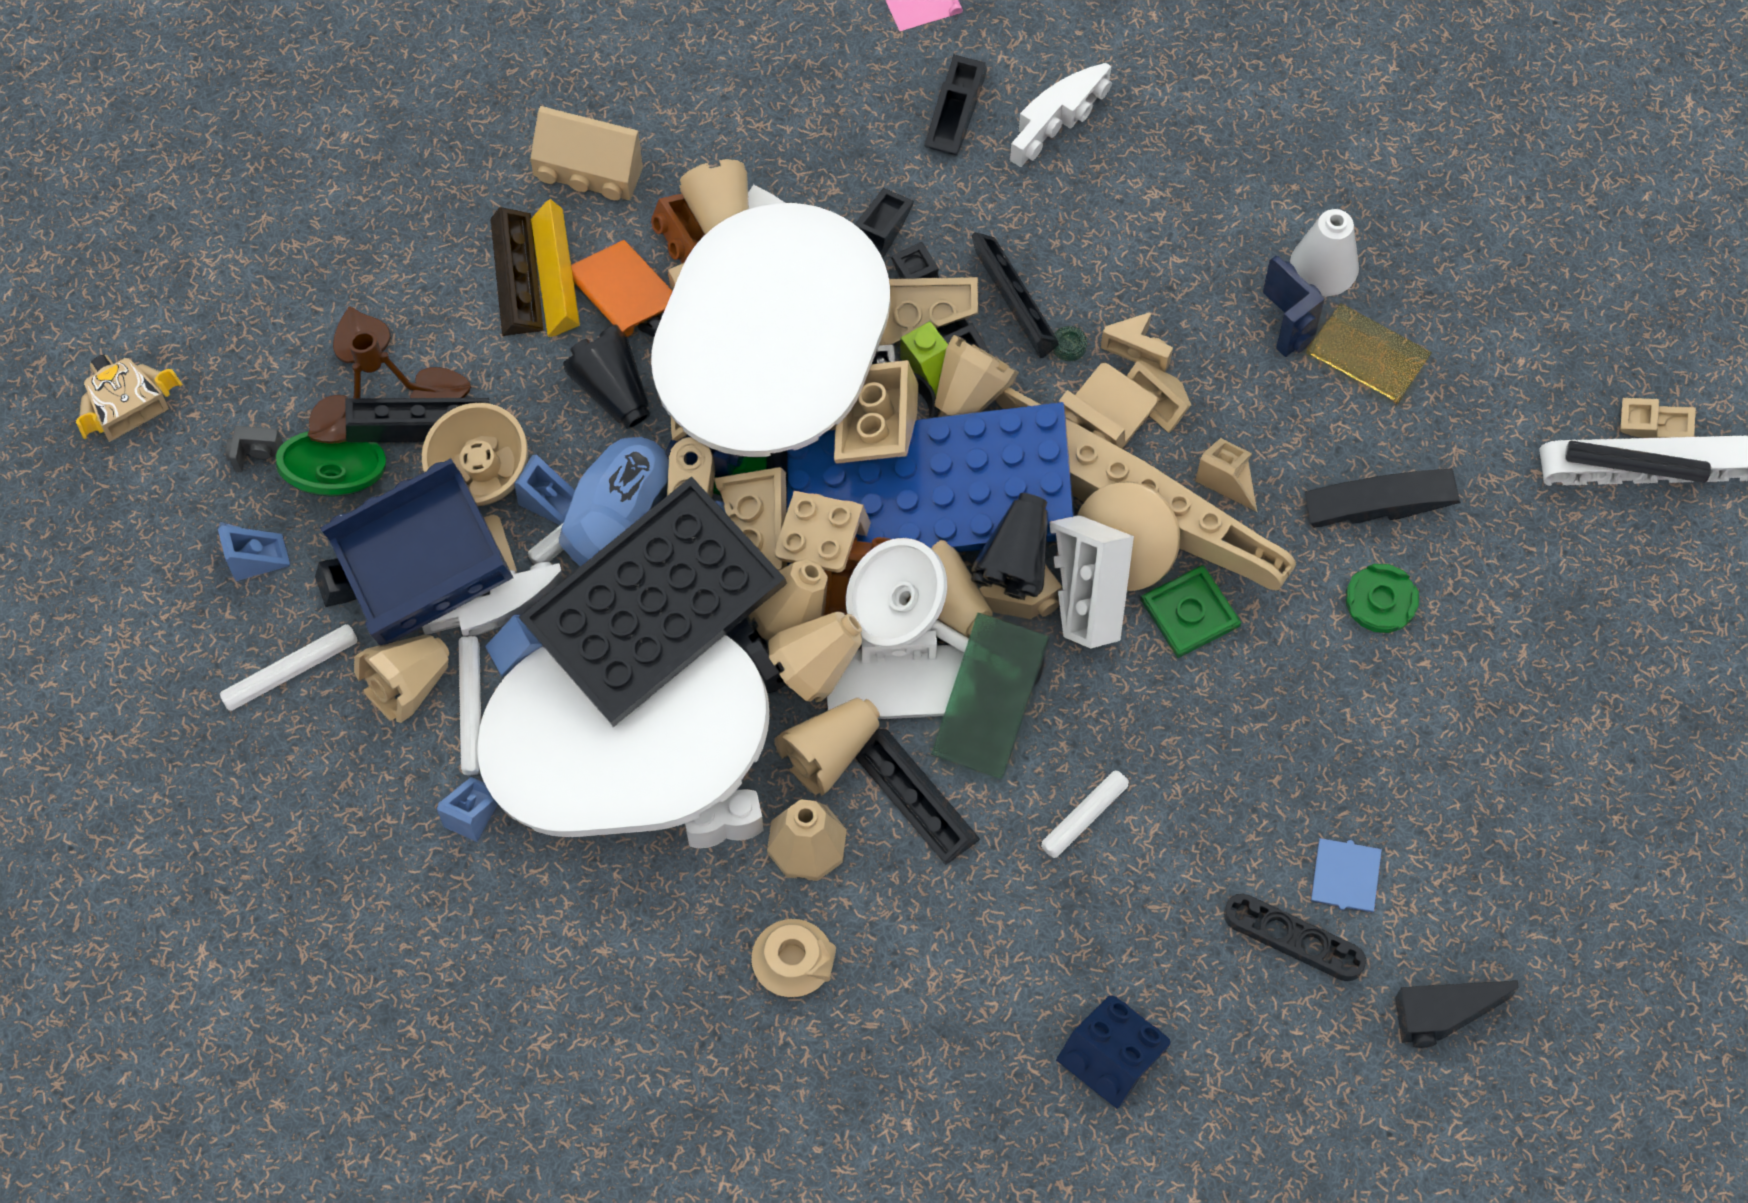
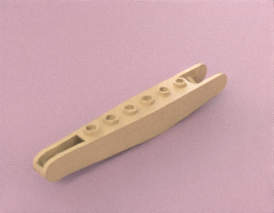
[995,388,1296,591]

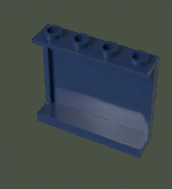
[320,458,514,646]

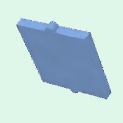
[1311,838,1382,913]

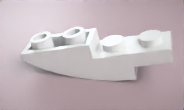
[1010,63,1112,167]
[422,562,563,636]

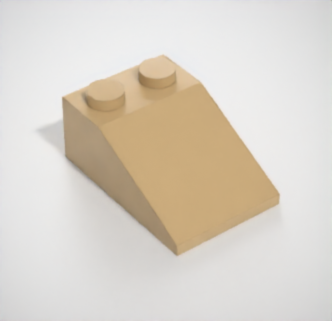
[834,360,918,463]

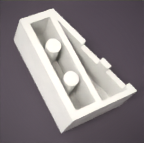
[1049,515,1134,649]

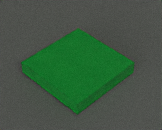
[1140,565,1242,658]

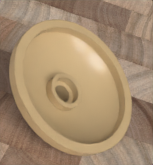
[1077,482,1180,591]

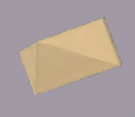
[1127,360,1191,433]

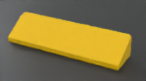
[531,199,580,337]

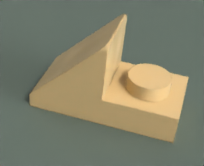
[1100,313,1173,372]

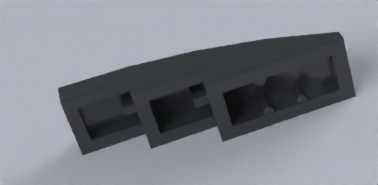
[1305,468,1461,528]

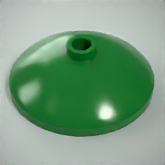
[276,431,386,497]

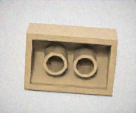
[530,106,643,200]

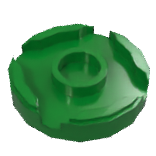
[1346,564,1419,633]

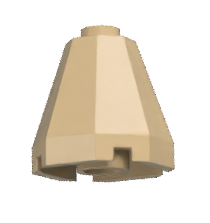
[934,335,1019,417]
[749,559,828,640]
[768,612,862,702]
[354,635,449,723]
[767,799,847,881]

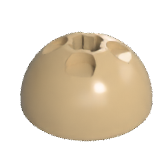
[422,403,528,506]

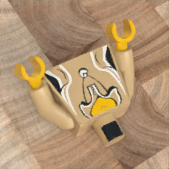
[76,355,183,442]

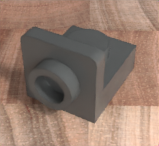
[226,426,283,472]

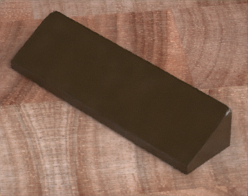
[490,207,544,336]

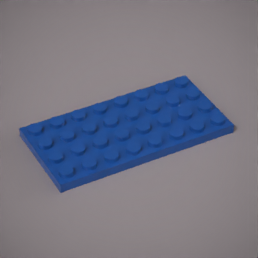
[787,402,1074,566]

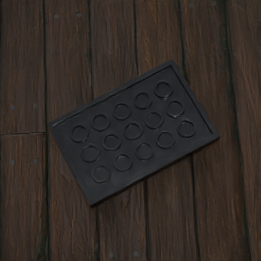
[519,476,787,727]

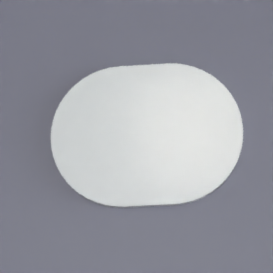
[651,203,890,457]
[477,635,769,837]

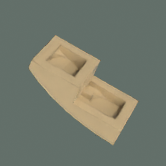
[1620,398,1696,438]

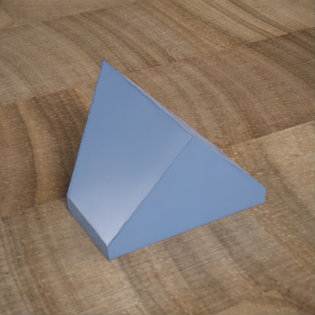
[218,522,290,581]

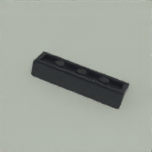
[971,232,1059,358]
[345,398,490,443]
[855,729,980,865]

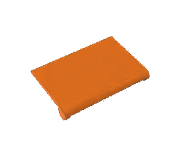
[571,240,672,337]

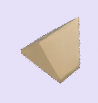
[1195,438,1257,512]

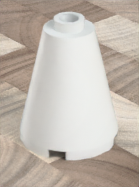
[1290,209,1359,297]

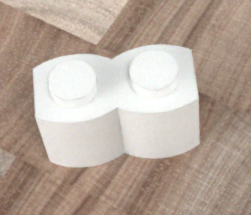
[685,789,763,848]

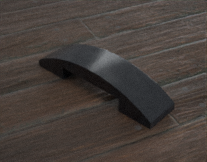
[891,242,990,353]

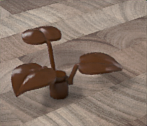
[308,306,471,444]

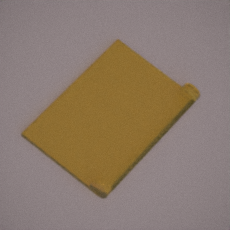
[1306,303,1432,404]

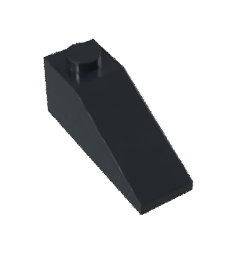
[1395,980,1519,1048]

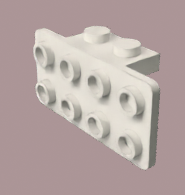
[827,631,976,719]

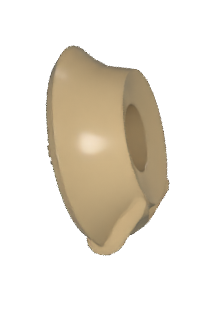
[752,919,836,997]

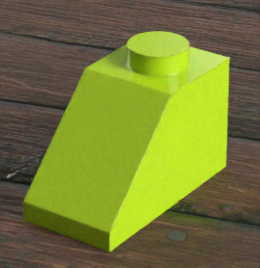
[900,321,948,396]

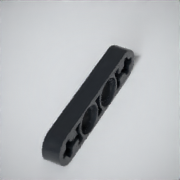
[1224,893,1366,981]

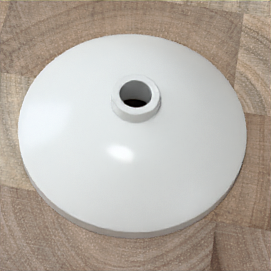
[846,538,947,648]

